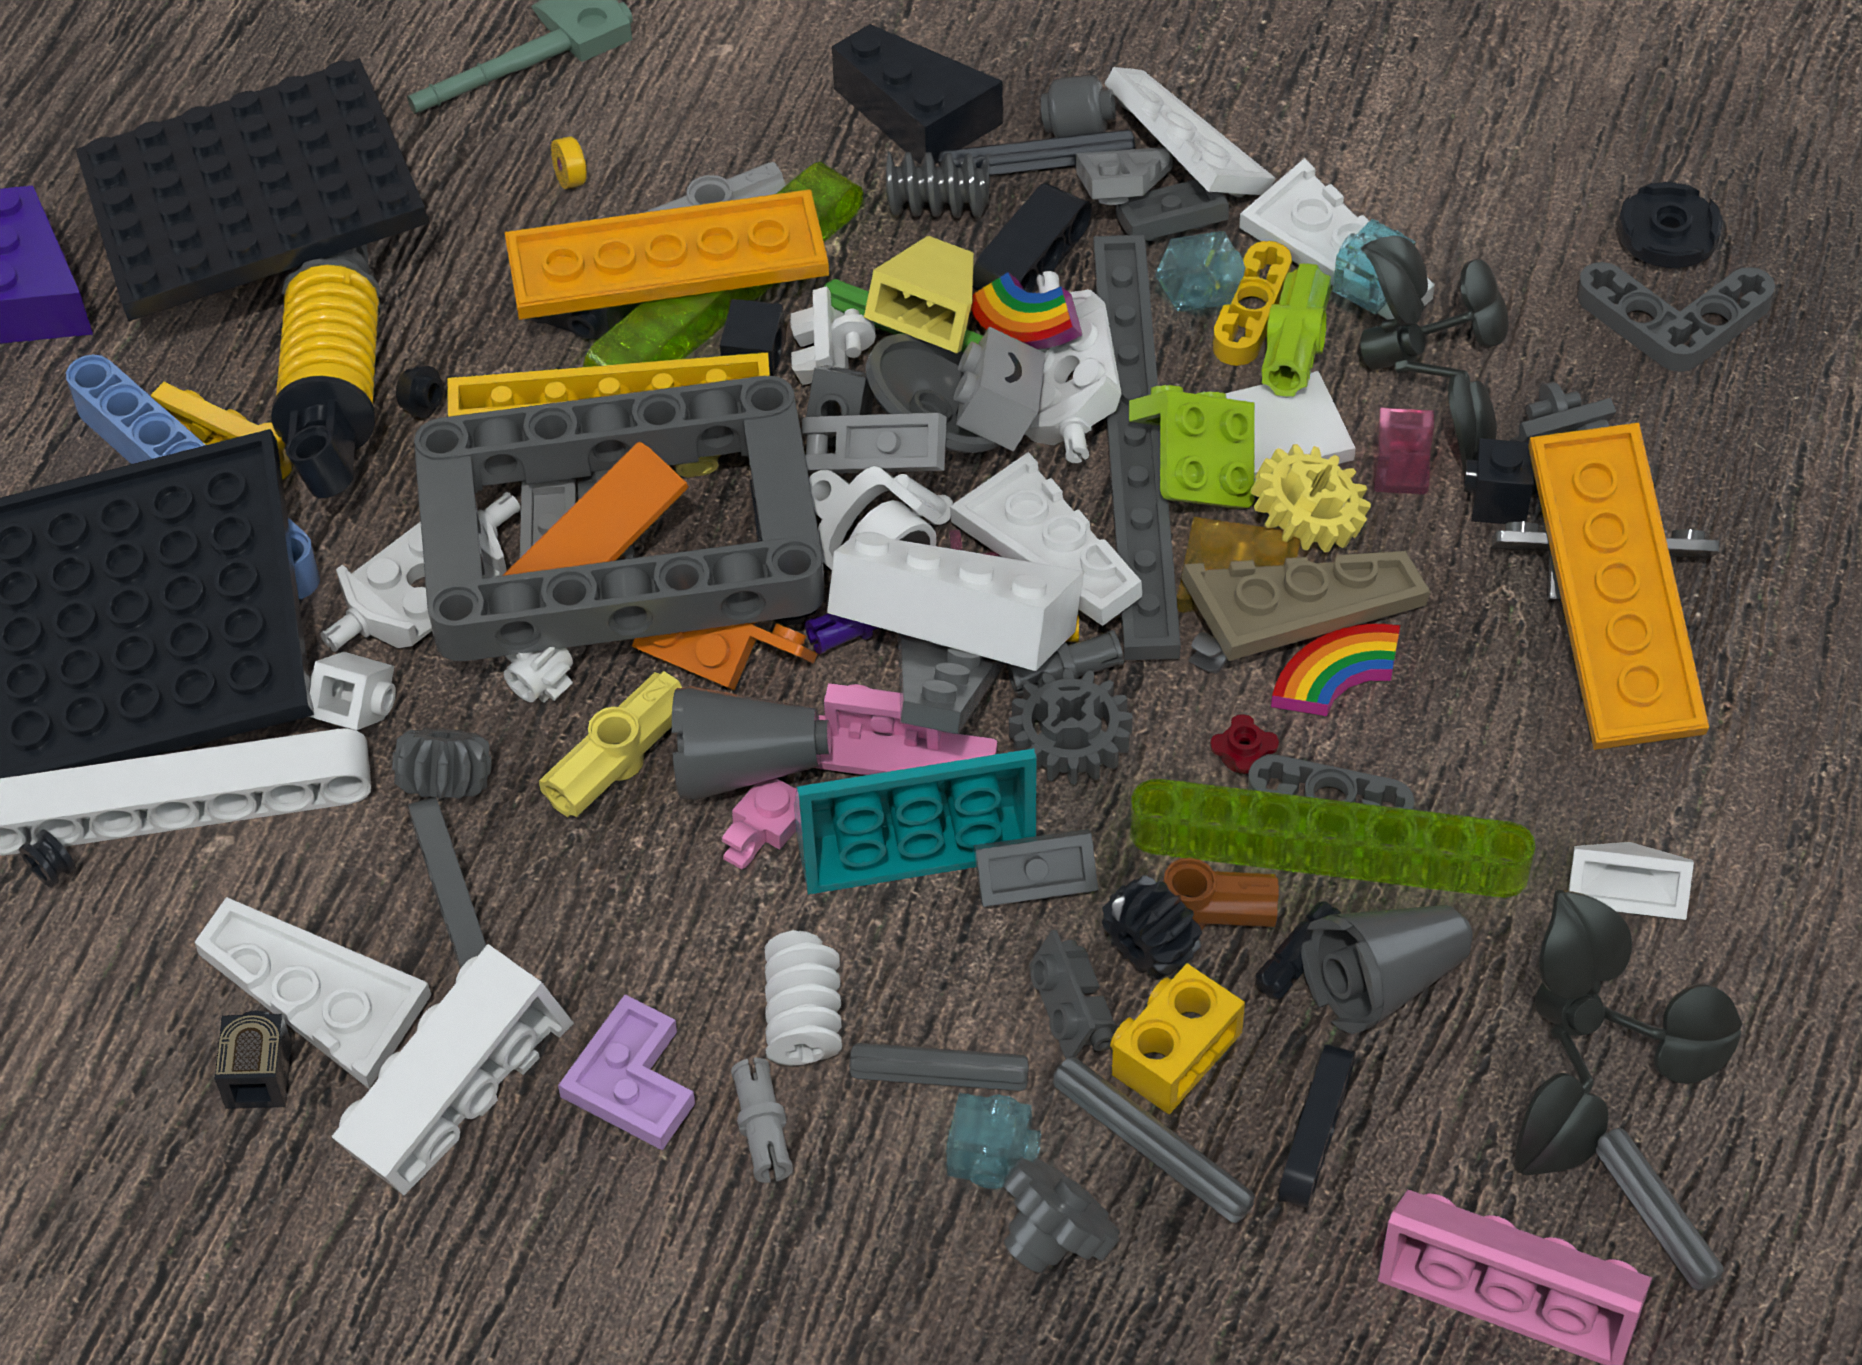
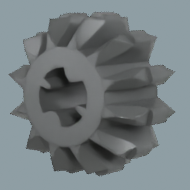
[392,728,491,799]

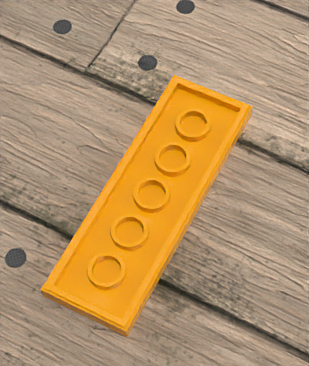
[504,189,829,320]
[1528,423,1709,750]

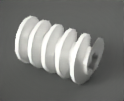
[765,930,842,1066]

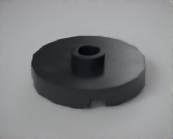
[1617,181,1723,269]

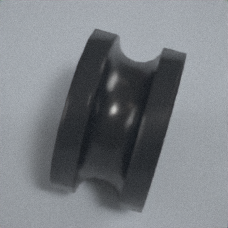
[19,829,76,888]

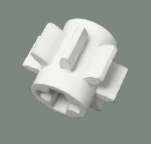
[504,647,573,703]

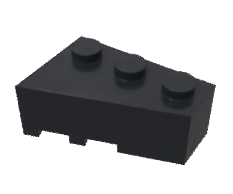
[831,24,1003,165]

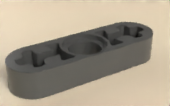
[1247,755,1414,837]

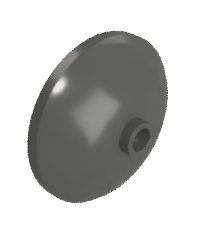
[866,334,999,453]

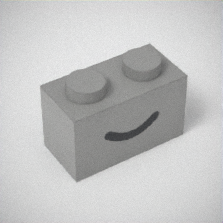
[953,327,1046,451]

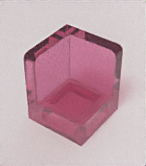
[1374,408,1434,495]

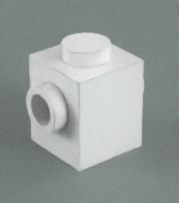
[308,652,396,730]

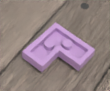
[558,995,695,1150]

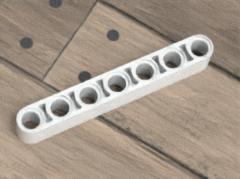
[0,729,371,856]

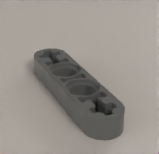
[408,797,486,969]

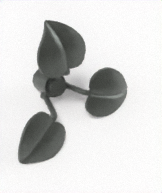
[1360,236,1508,474]
[1515,890,1742,1175]

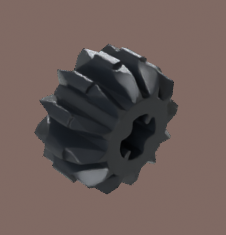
[1102,875,1202,979]

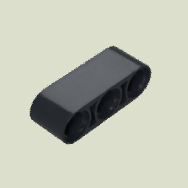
[972,183,1092,293]

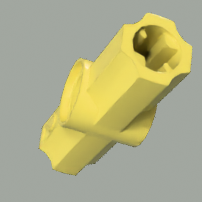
[539,671,682,818]

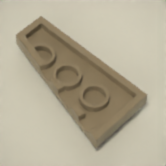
[1181,551,1431,661]

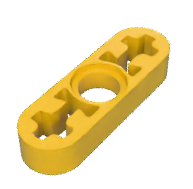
[1213,241,1292,366]

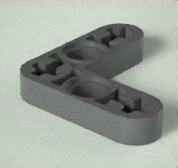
[1577,262,1775,372]

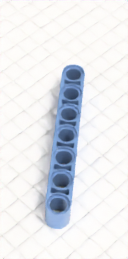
[66,354,320,599]

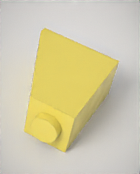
[864,236,974,353]

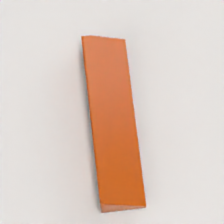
[502,441,689,576]

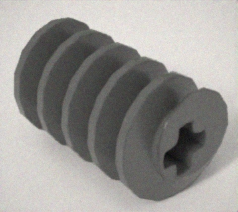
[886,152,990,218]

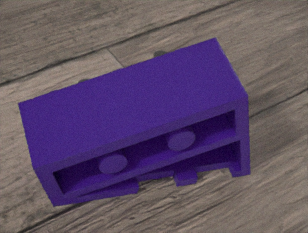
[0,185,93,344]

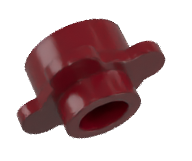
[1210,714,1279,774]

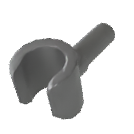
[1189,632,1227,674]

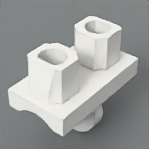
[790,286,876,385]

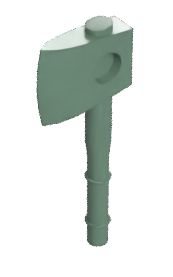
[407,0,633,114]

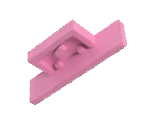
[814,683,997,775]

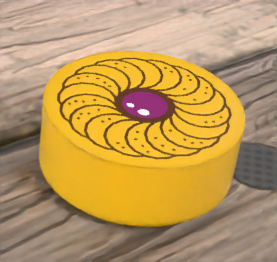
[551,136,587,189]

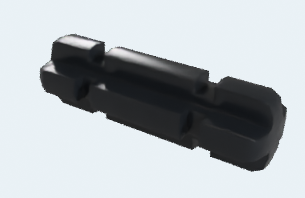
[1255,901,1342,1000]

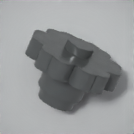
[1003,1157,1120,1273]

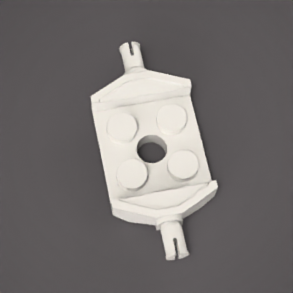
[1025,271,1122,463]
[320,492,521,652]

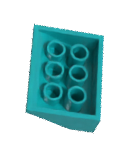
[794,748,1037,895]

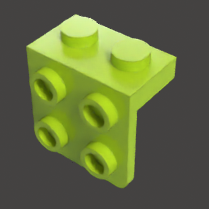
[1129,385,1255,509]

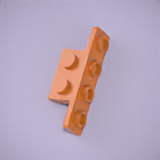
[631,622,818,690]

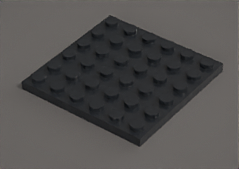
[75,58,430,322]
[0,429,314,778]

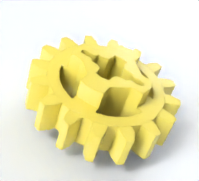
[1251,444,1371,552]

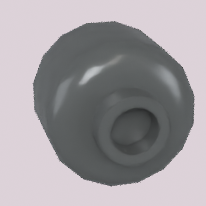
[1041,74,1116,138]

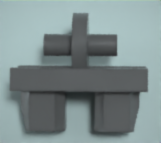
[1509,381,1616,442]

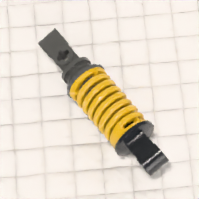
[271,244,381,498]

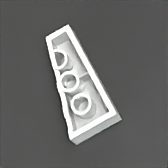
[827,532,1084,671]
[332,944,574,1195]

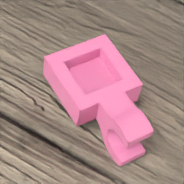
[722,778,796,870]

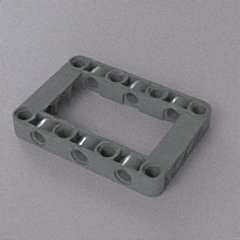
[414,376,825,661]

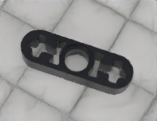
[1278,1044,1356,1209]

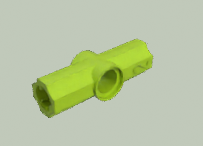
[1262,264,1331,397]

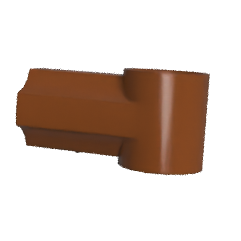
[1163,858,1279,930]

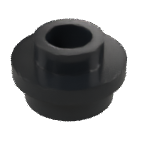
[396,365,444,418]

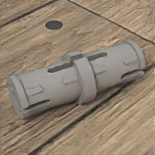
[731,1057,793,1183]

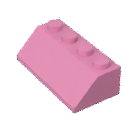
[1378,1190,1652,1365]

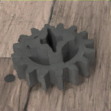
[1009,668,1133,784]

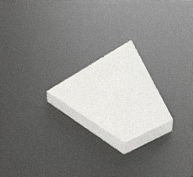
[1568,842,1694,920]

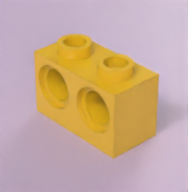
[1110,963,1245,1115]

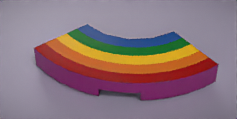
[971,273,1083,350]

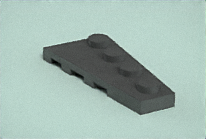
[898,633,1005,734]

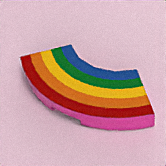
[1271,624,1400,716]

